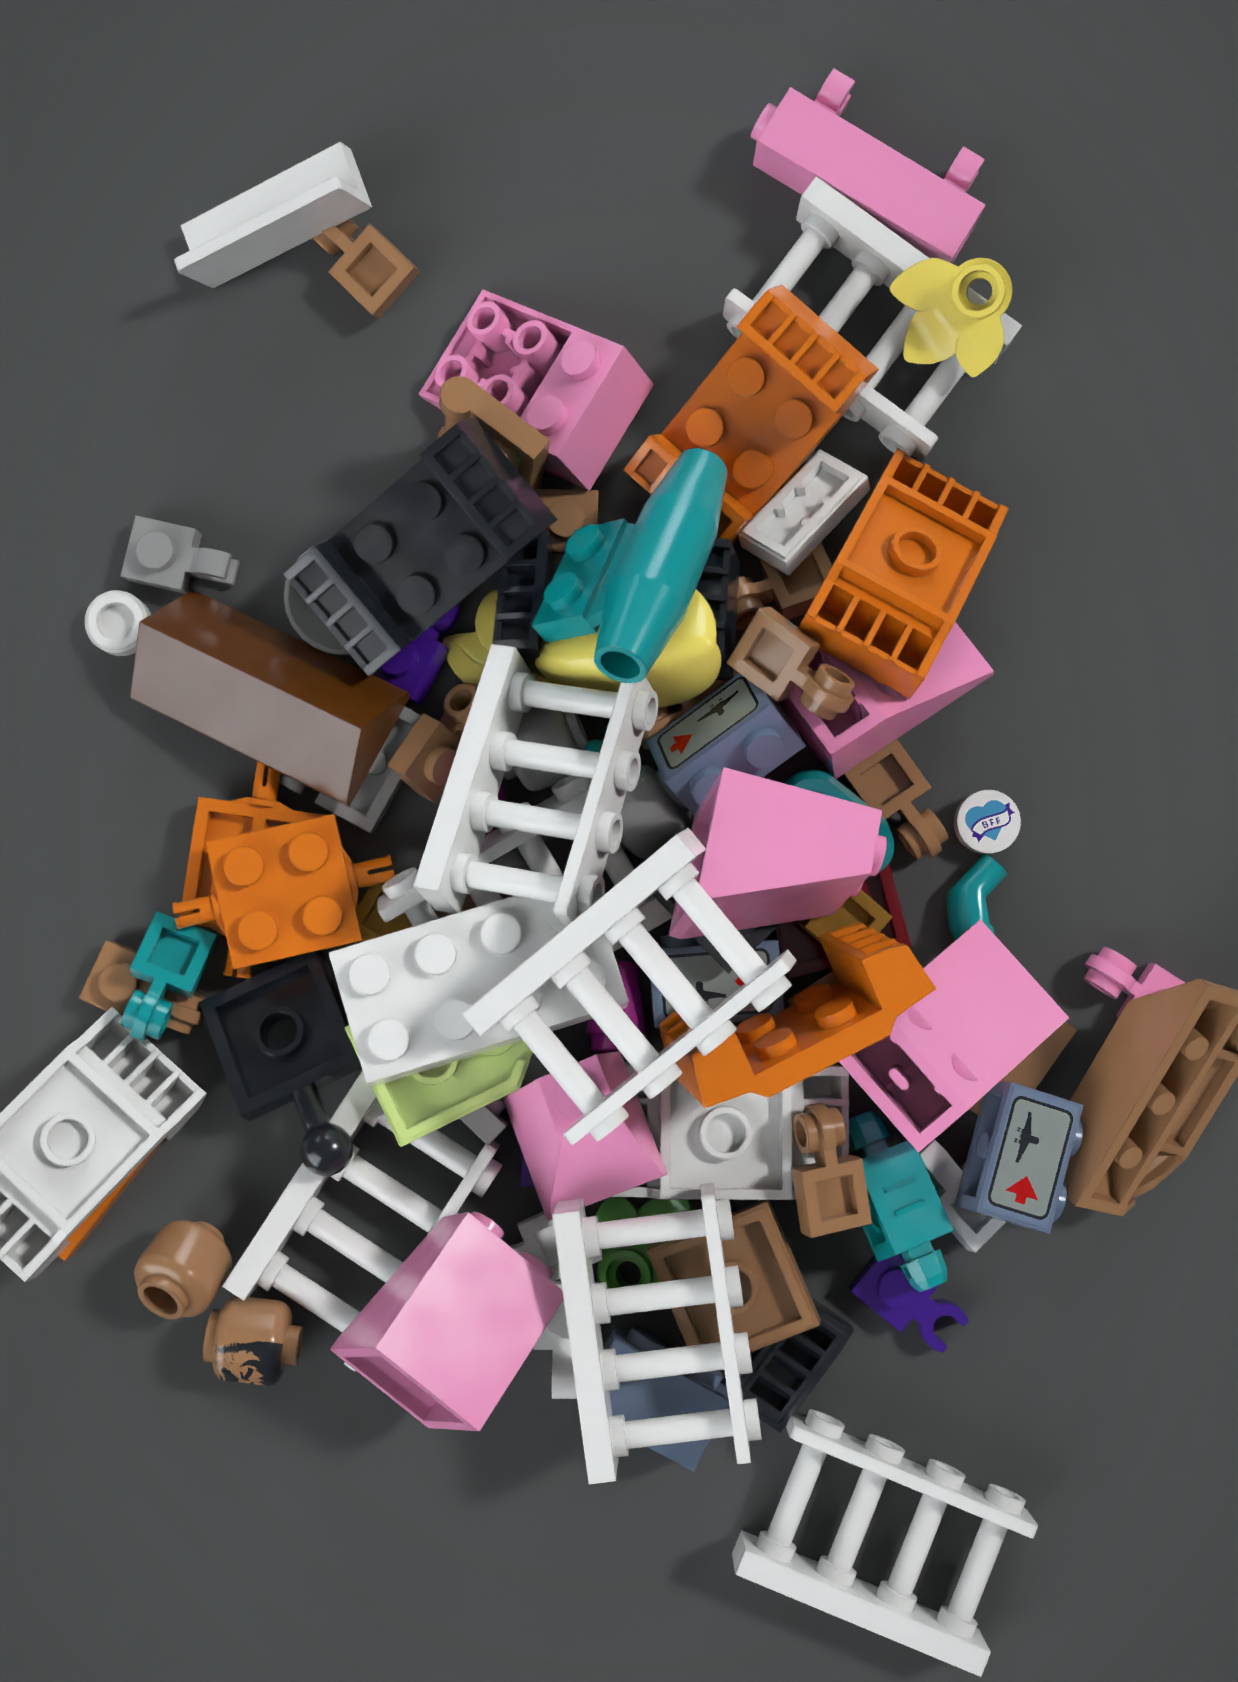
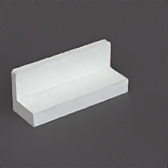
[174,142,372,288]

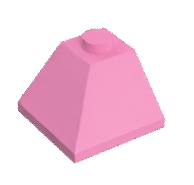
[502,1051,667,1221]

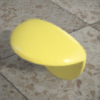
[535,590,721,708]

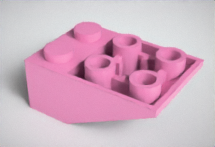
[419,289,654,491]
[780,622,994,779]
[839,919,1069,1153]

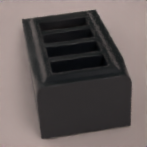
[740,1297,854,1433]

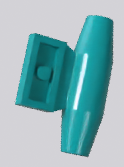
[532,448,727,683]

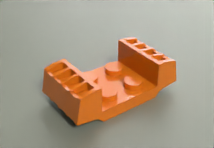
[623,284,879,544]
[798,448,1009,699]
[659,922,936,1108]

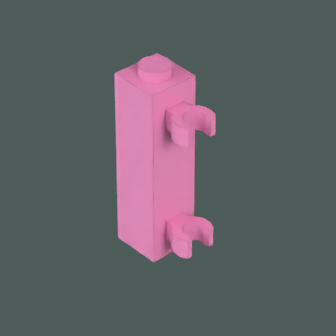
[751,68,986,263]

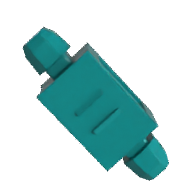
[849,1110,954,1292]

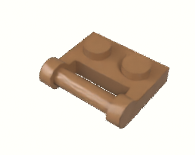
[438,376,550,491]

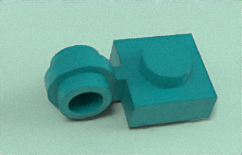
[121,911,217,1042]

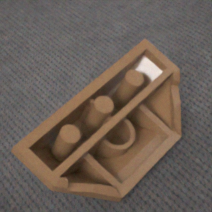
[1067,979,1238,1217]

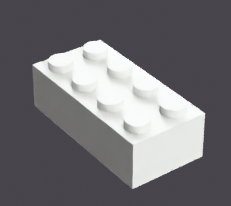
[329,896,629,1086]

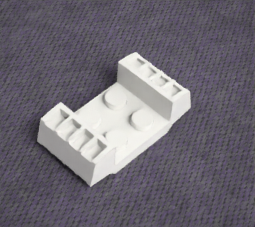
[0,1007,207,1282]
[611,1062,849,1200]

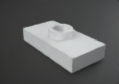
[738,449,870,576]

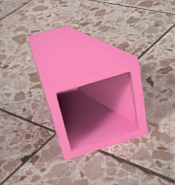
[668,767,887,939]
[330,1212,564,1431]

